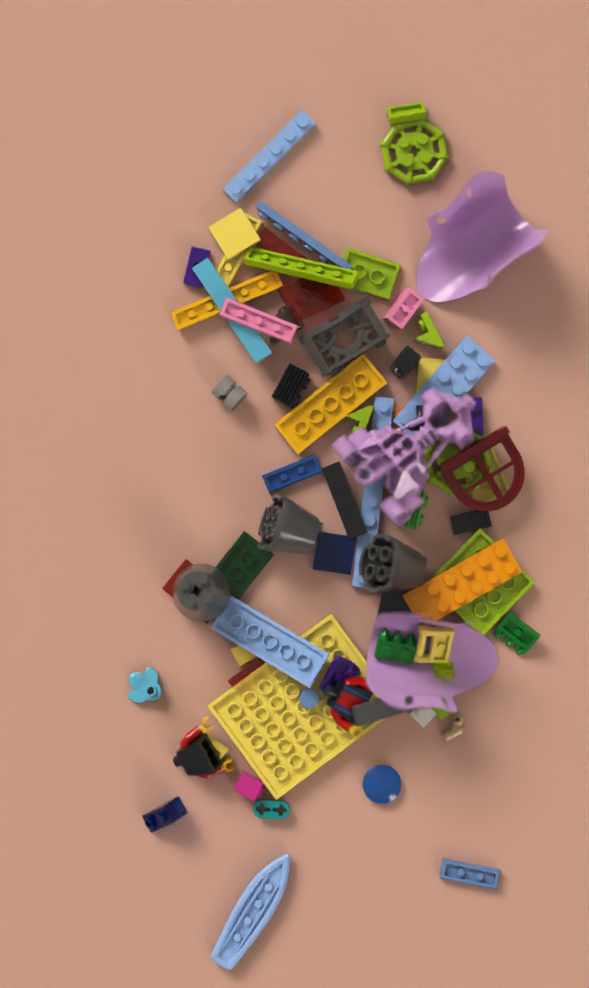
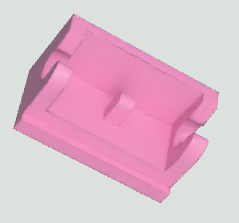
[383,287,424,330]

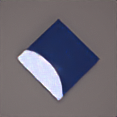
[313,532,356,575]

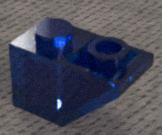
[142,796,188,833]

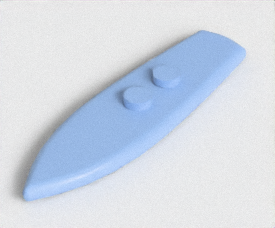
[211,853,290,970]

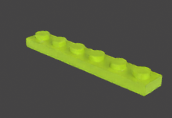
[243,247,358,290]

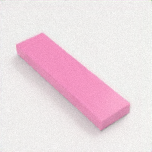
[219,297,298,344]

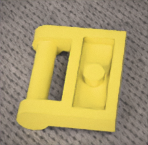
[413,624,454,663]

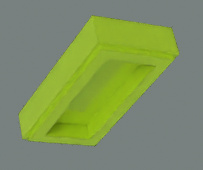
[386,102,427,125]

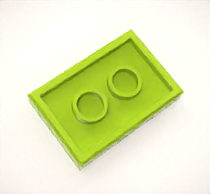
[343,247,401,301]

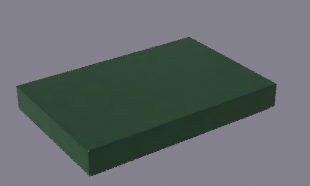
[216,531,274,600]

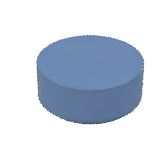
[299,688,319,708]

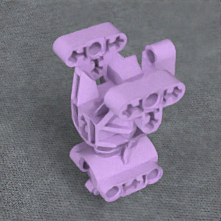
[332,388,475,527]

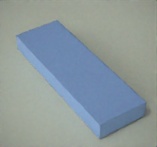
[439,858,501,890]

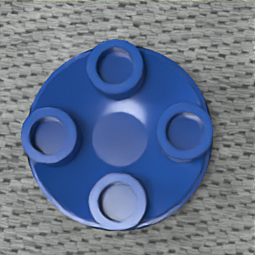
[363,765,401,804]

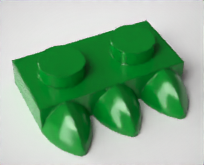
[495,611,540,655]
[374,628,416,665]

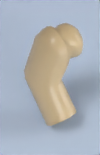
[442,715,465,742]

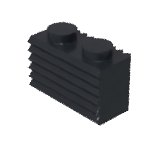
[390,345,421,379]
[271,363,311,409]

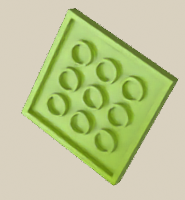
[429,528,535,635]

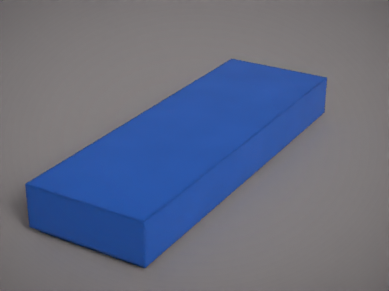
[262,454,322,494]

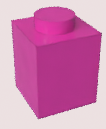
[233,770,265,801]

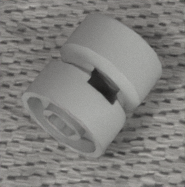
[212,375,248,411]

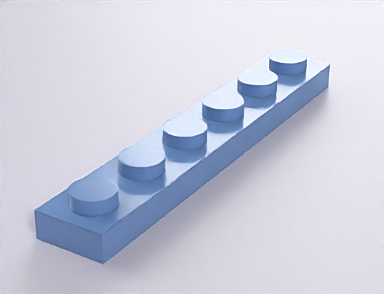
[256,201,353,270]

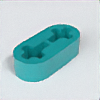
[253,799,290,819]

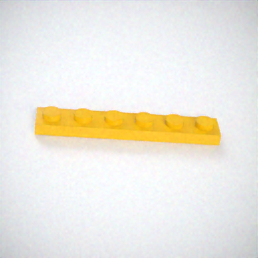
[170,271,283,331]

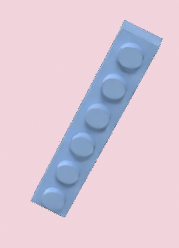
[223,109,316,204]

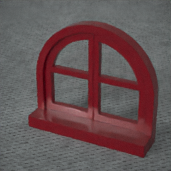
[437,426,525,511]

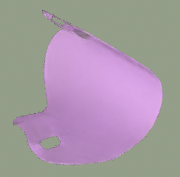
[416,171,549,302]
[366,613,498,712]

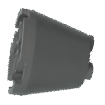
[258,494,323,554]
[359,534,427,593]
[173,563,231,622]

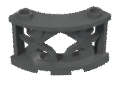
[298,296,391,377]

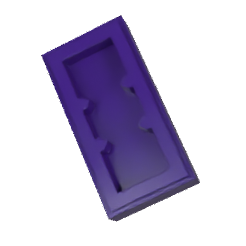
[183,247,211,289]

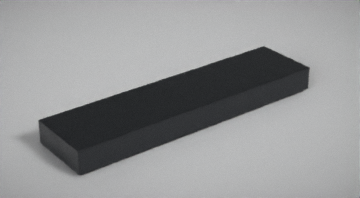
[322,461,368,540]

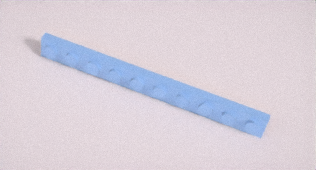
[352,396,394,588]

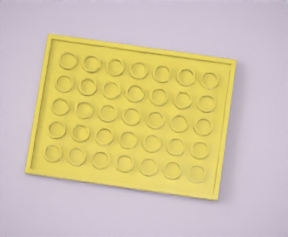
[207,614,385,800]

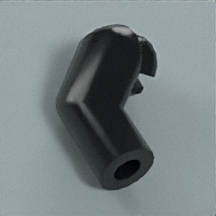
[408,405,425,431]

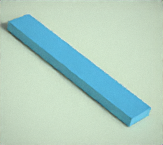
[192,258,272,364]

